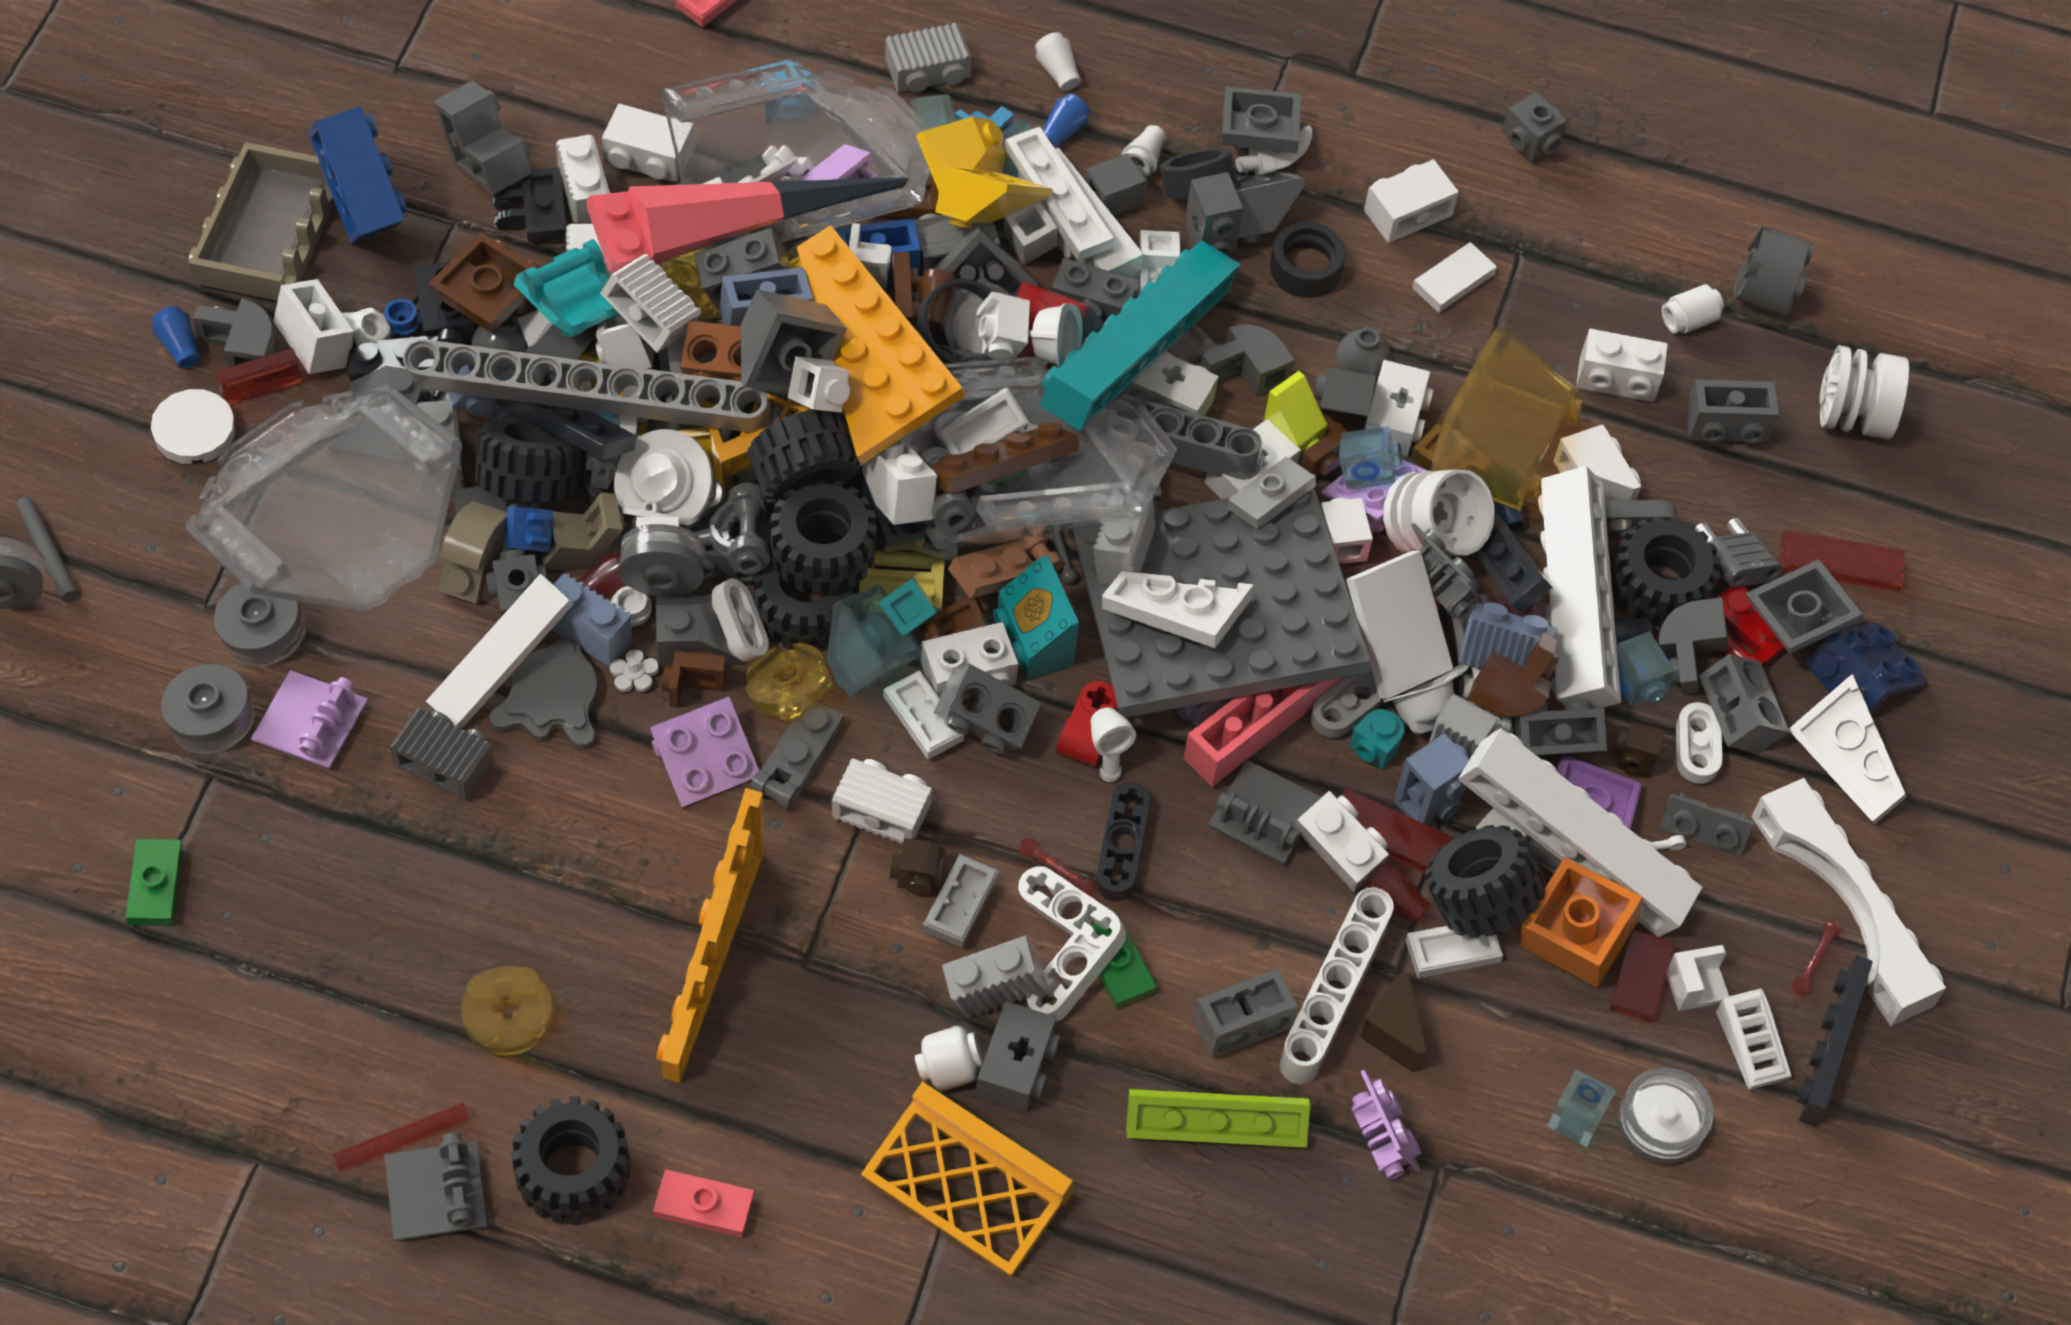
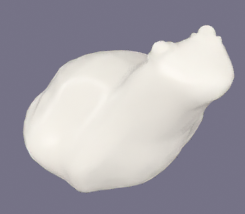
[342,308,392,346]

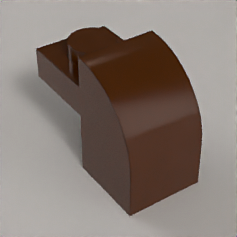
[1468,632,1559,717]

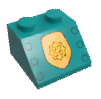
[993,555,1079,681]

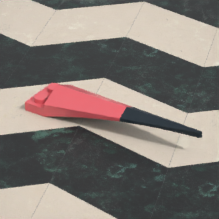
[586,177,909,273]

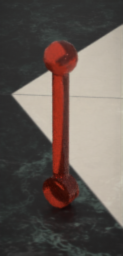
[1020,838,1096,895]
[1791,920,1841,996]

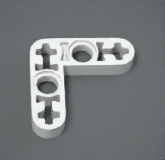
[1018,866,1126,1022]

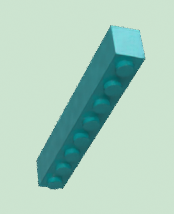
[1039,240,1241,431]

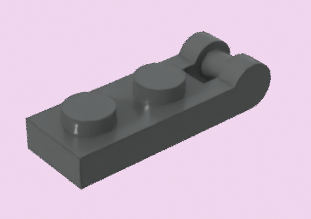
[749,697,844,810]

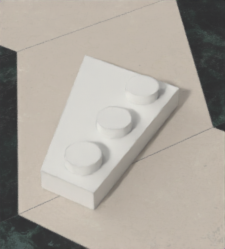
[1789,674,1907,824]

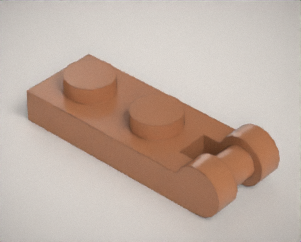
[948,531,1064,599]

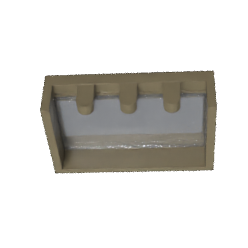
[188,142,335,302]

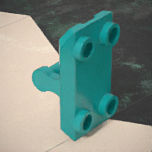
[514,239,620,337]

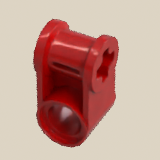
[1056,681,1117,767]

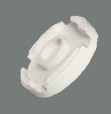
[151,389,235,464]

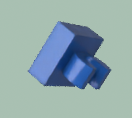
[505,506,553,553]

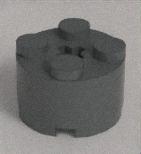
[1733,226,1815,317]

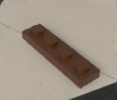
[928,422,1079,494]

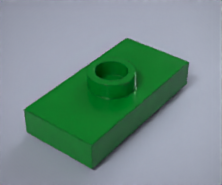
[125,839,183,925]
[1091,915,1157,1010]

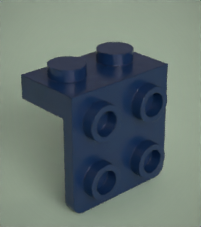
[1804,623,1927,715]

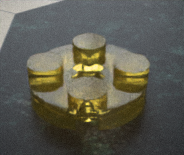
[745,643,833,720]
[461,966,553,1055]

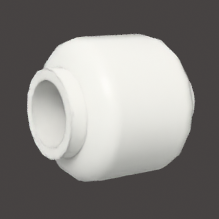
[915,1026,984,1091]

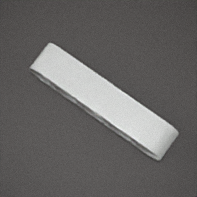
[1279,887,1394,1084]

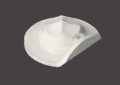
[614,429,713,525]

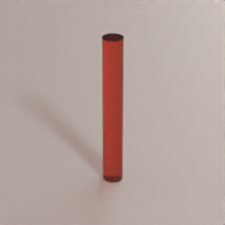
[332,1102,469,1171]

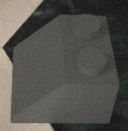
[740,289,847,395]

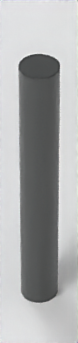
[16,497,78,602]

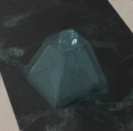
[827,584,922,697]

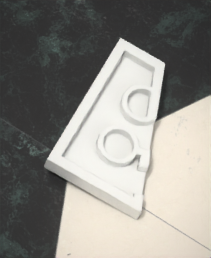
[1102,571,1253,648]

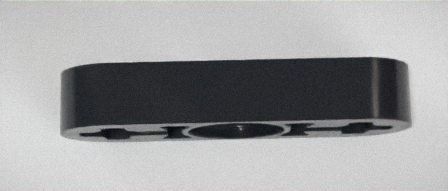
[1095,782,1150,901]

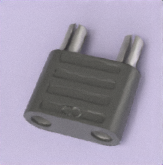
[1695,518,1783,588]

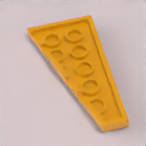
[797,225,965,465]
[656,788,764,1083]

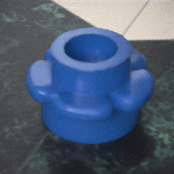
[383,299,422,336]

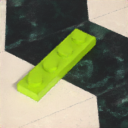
[1126,1089,1310,1148]

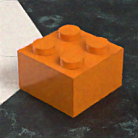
[1521,857,1642,987]

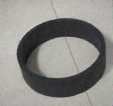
[916,278,993,371]

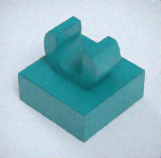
[878,577,938,636]

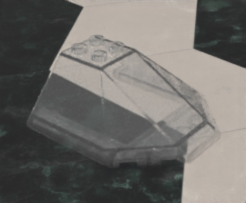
[661,59,932,243]
[903,357,1177,549]
[186,384,462,612]

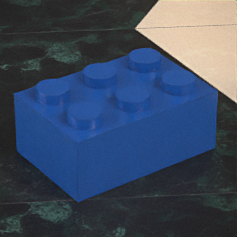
[307,106,407,244]

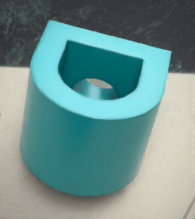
[1349,709,1404,770]

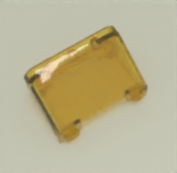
[1431,328,1583,511]

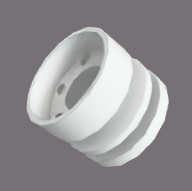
[1820,345,1909,440]
[1383,469,1494,556]

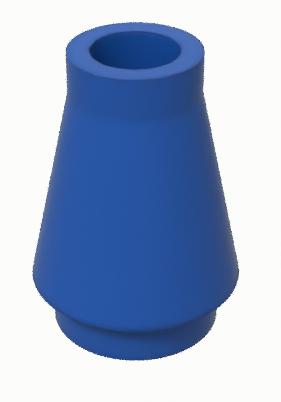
[1043,94,1090,148]
[152,306,201,369]

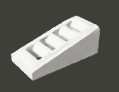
[1716,989,1791,1090]

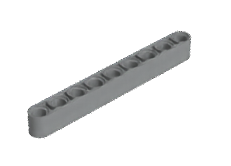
[403,340,772,433]

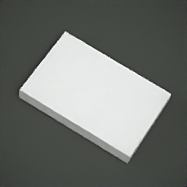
[1346,551,1453,699]

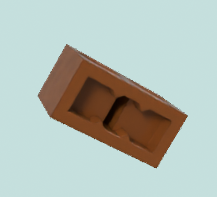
[680,321,768,392]

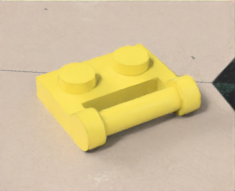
[858,550,945,614]

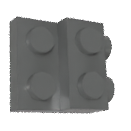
[1221,86,1301,153]

